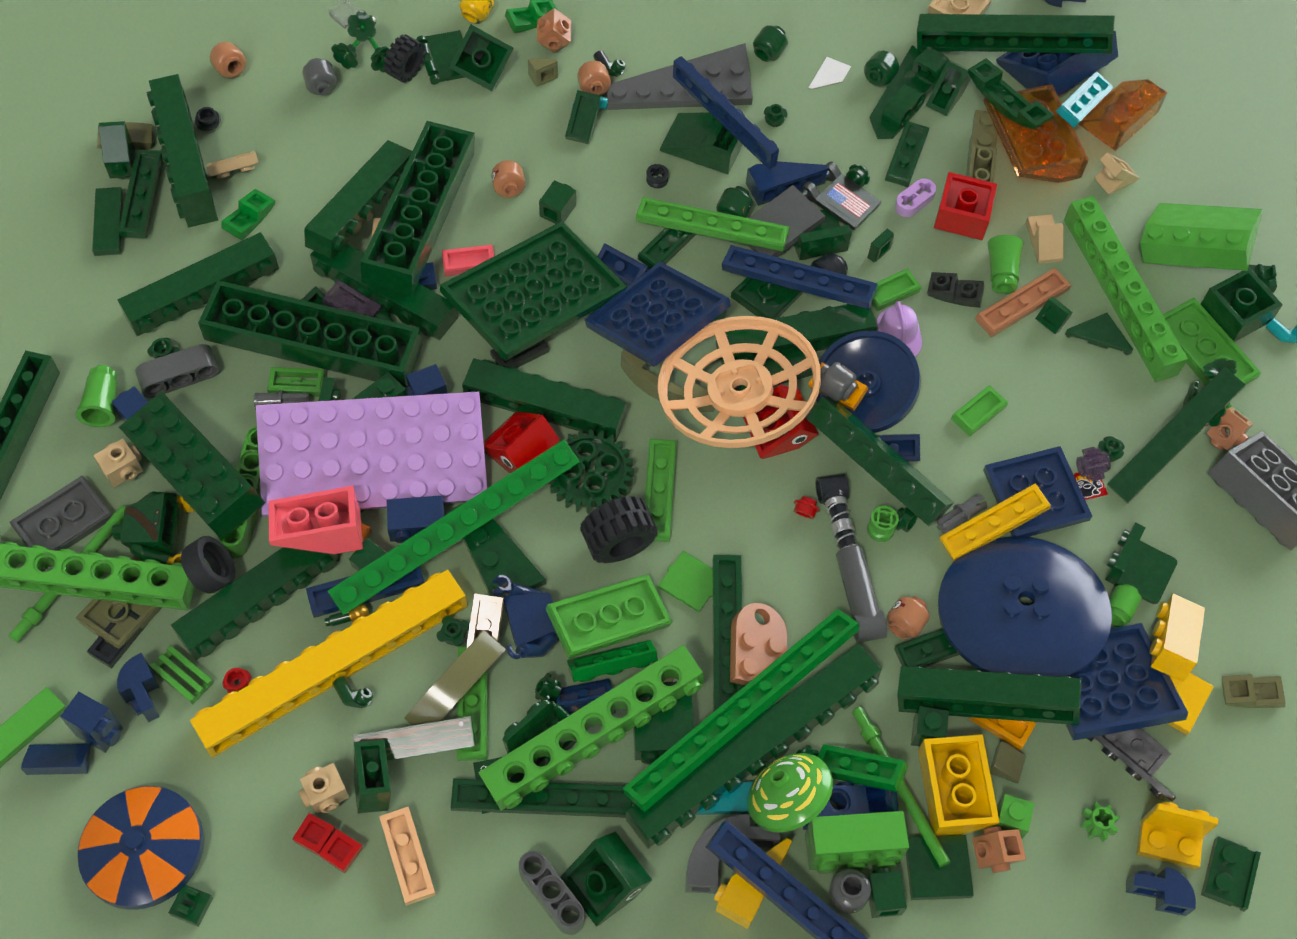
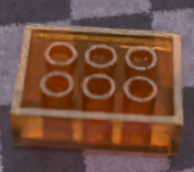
[983,84,1089,183]

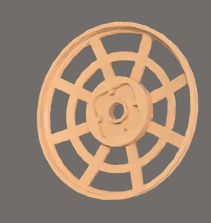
[658,316,821,448]

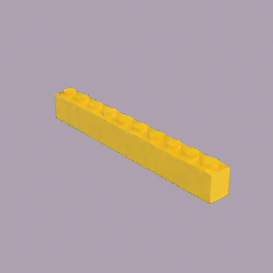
[190,569,467,758]

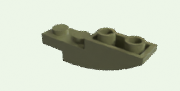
[966,110,1000,183]

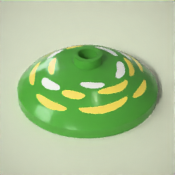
[747,753,833,833]

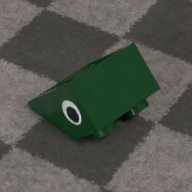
[560,831,652,927]

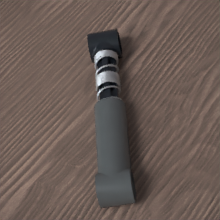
[815,473,887,643]

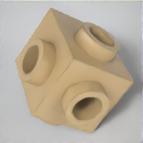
[93,439,143,488]
[298,763,349,814]

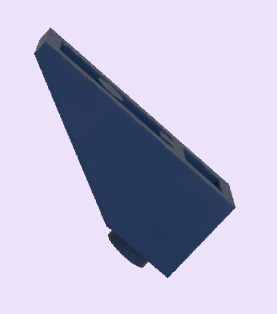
[746,161,828,206]

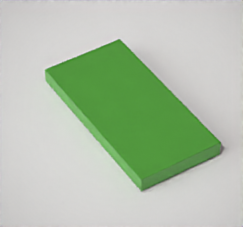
[1163,297,1261,385]
[545,574,672,659]

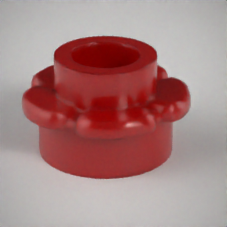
[793,496,820,519]
[222,668,252,693]

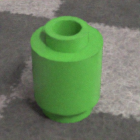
[1109,584,1142,627]

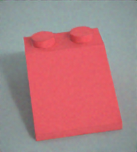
[269,486,363,554]

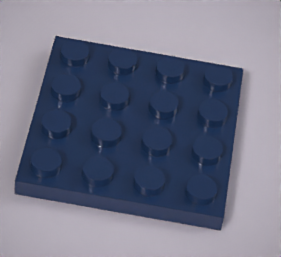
[584,262,731,367]
[1066,623,1188,741]

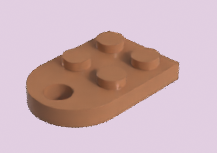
[730,603,787,685]

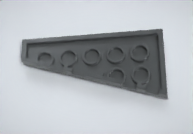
[607,43,753,110]

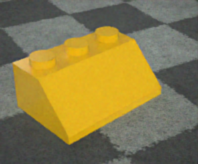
[918,735,999,836]

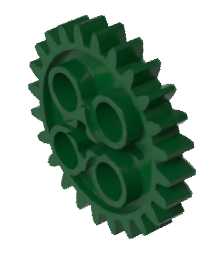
[548,429,634,514]

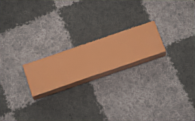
[975,268,1071,338]

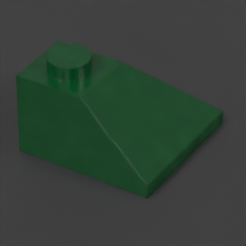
[449,24,514,91]

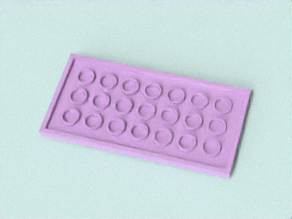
[256,392,487,517]

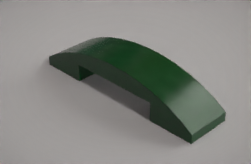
[968,58,1054,130]

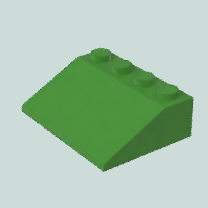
[1140,203,1263,271]

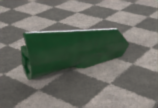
[869,45,950,139]

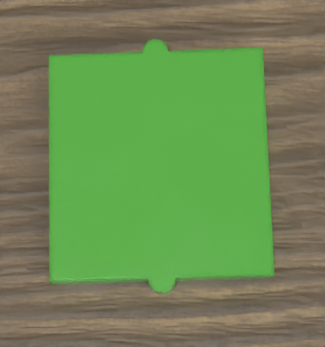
[658,551,713,612]

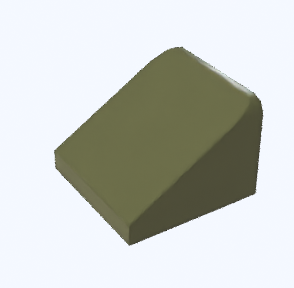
[528,58,558,86]
[990,741,1026,784]

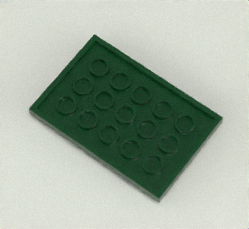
[440,221,627,361]

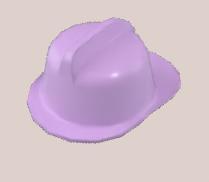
[877,301,922,356]

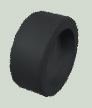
[181,536,236,594]

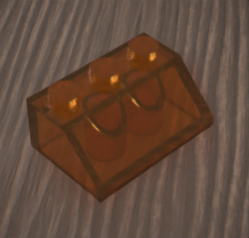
[1078,79,1167,151]

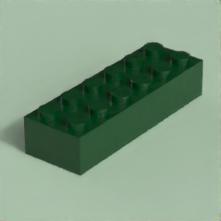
[146,74,218,228]
[119,391,266,540]

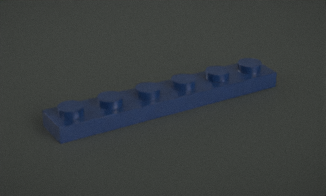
[673,56,779,170]
[722,245,878,309]
[705,821,868,939]

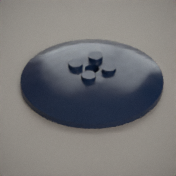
[938,537,1112,677]

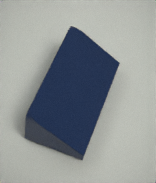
[597,243,651,285]
[877,434,920,462]
[555,679,616,722]
[21,744,91,775]

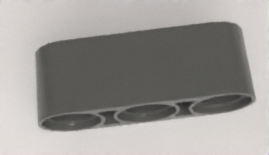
[135,344,219,397]
[519,851,584,935]

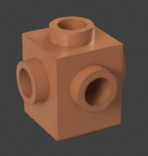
[537,8,571,53]
[1206,407,1254,451]
[972,826,1026,873]

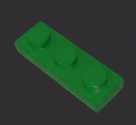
[567,640,658,682]
[818,744,908,792]

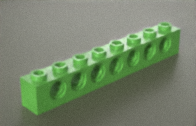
[1064,196,1188,382]
[0,542,195,611]
[478,645,704,811]

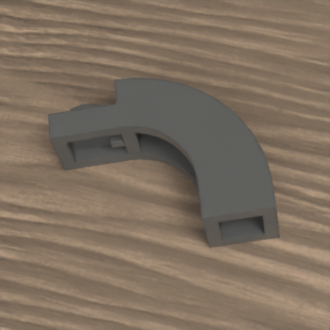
[685,814,780,894]

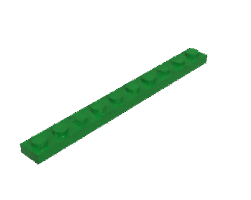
[327,439,580,616]
[623,609,860,812]

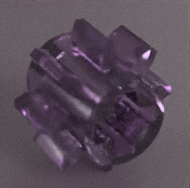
[1076,447,1111,482]

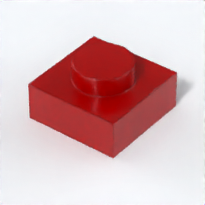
[292,813,336,856]
[318,829,363,874]

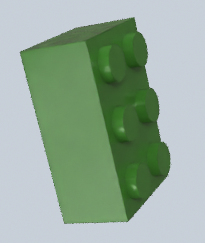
[805,811,909,874]

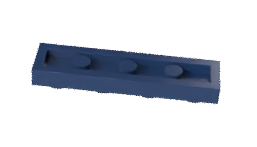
[306,567,424,618]

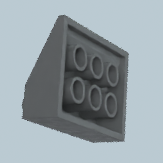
[1208,431,1297,550]

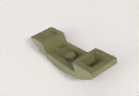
[621,349,715,412]
[404,630,506,726]

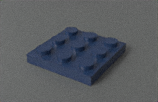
[983,446,1092,539]

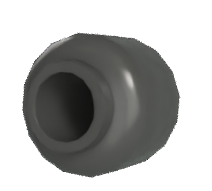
[302,58,337,95]
[819,362,858,402]
[828,869,871,914]

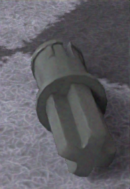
[254,390,310,410]
[936,494,987,534]

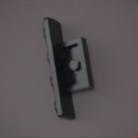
[1086,728,1176,802]

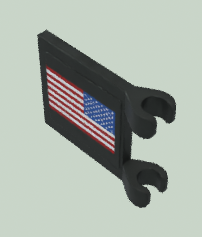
[801,162,881,231]

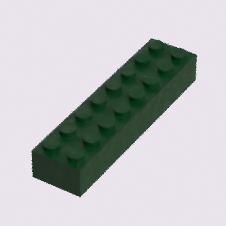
[361,121,475,296]
[198,280,422,387]

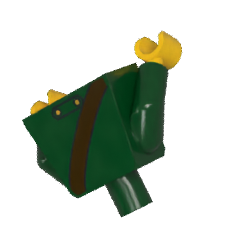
[112,491,194,565]

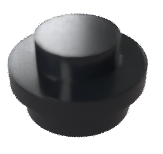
[195,107,221,131]

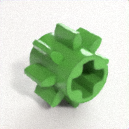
[1080,802,1120,842]

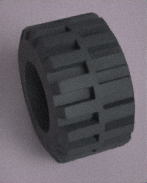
[580,496,658,563]

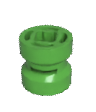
[867,506,899,542]

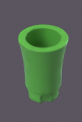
[987,235,1024,294]
[75,365,117,427]

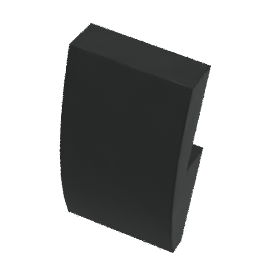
[927,272,984,308]

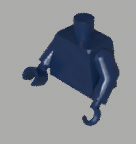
[492,575,559,659]

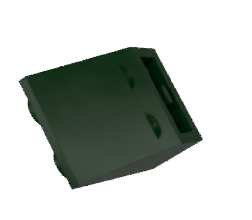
[660,112,743,174]

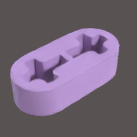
[895,179,936,217]

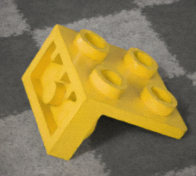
[1136,802,1218,870]

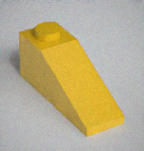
[714,838,792,929]

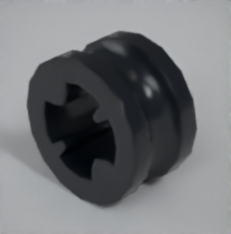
[646,164,668,189]

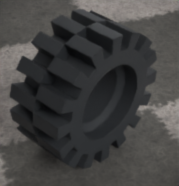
[383,34,426,83]

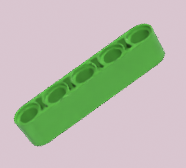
[218,426,261,558]

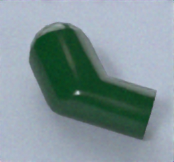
[332,676,373,708]

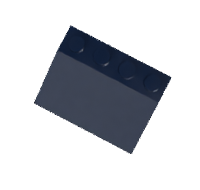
[996,31,1119,101]

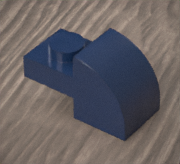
[117,653,160,722]
[1126,867,1196,916]

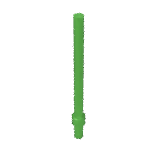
[8,505,126,643]
[852,707,951,868]

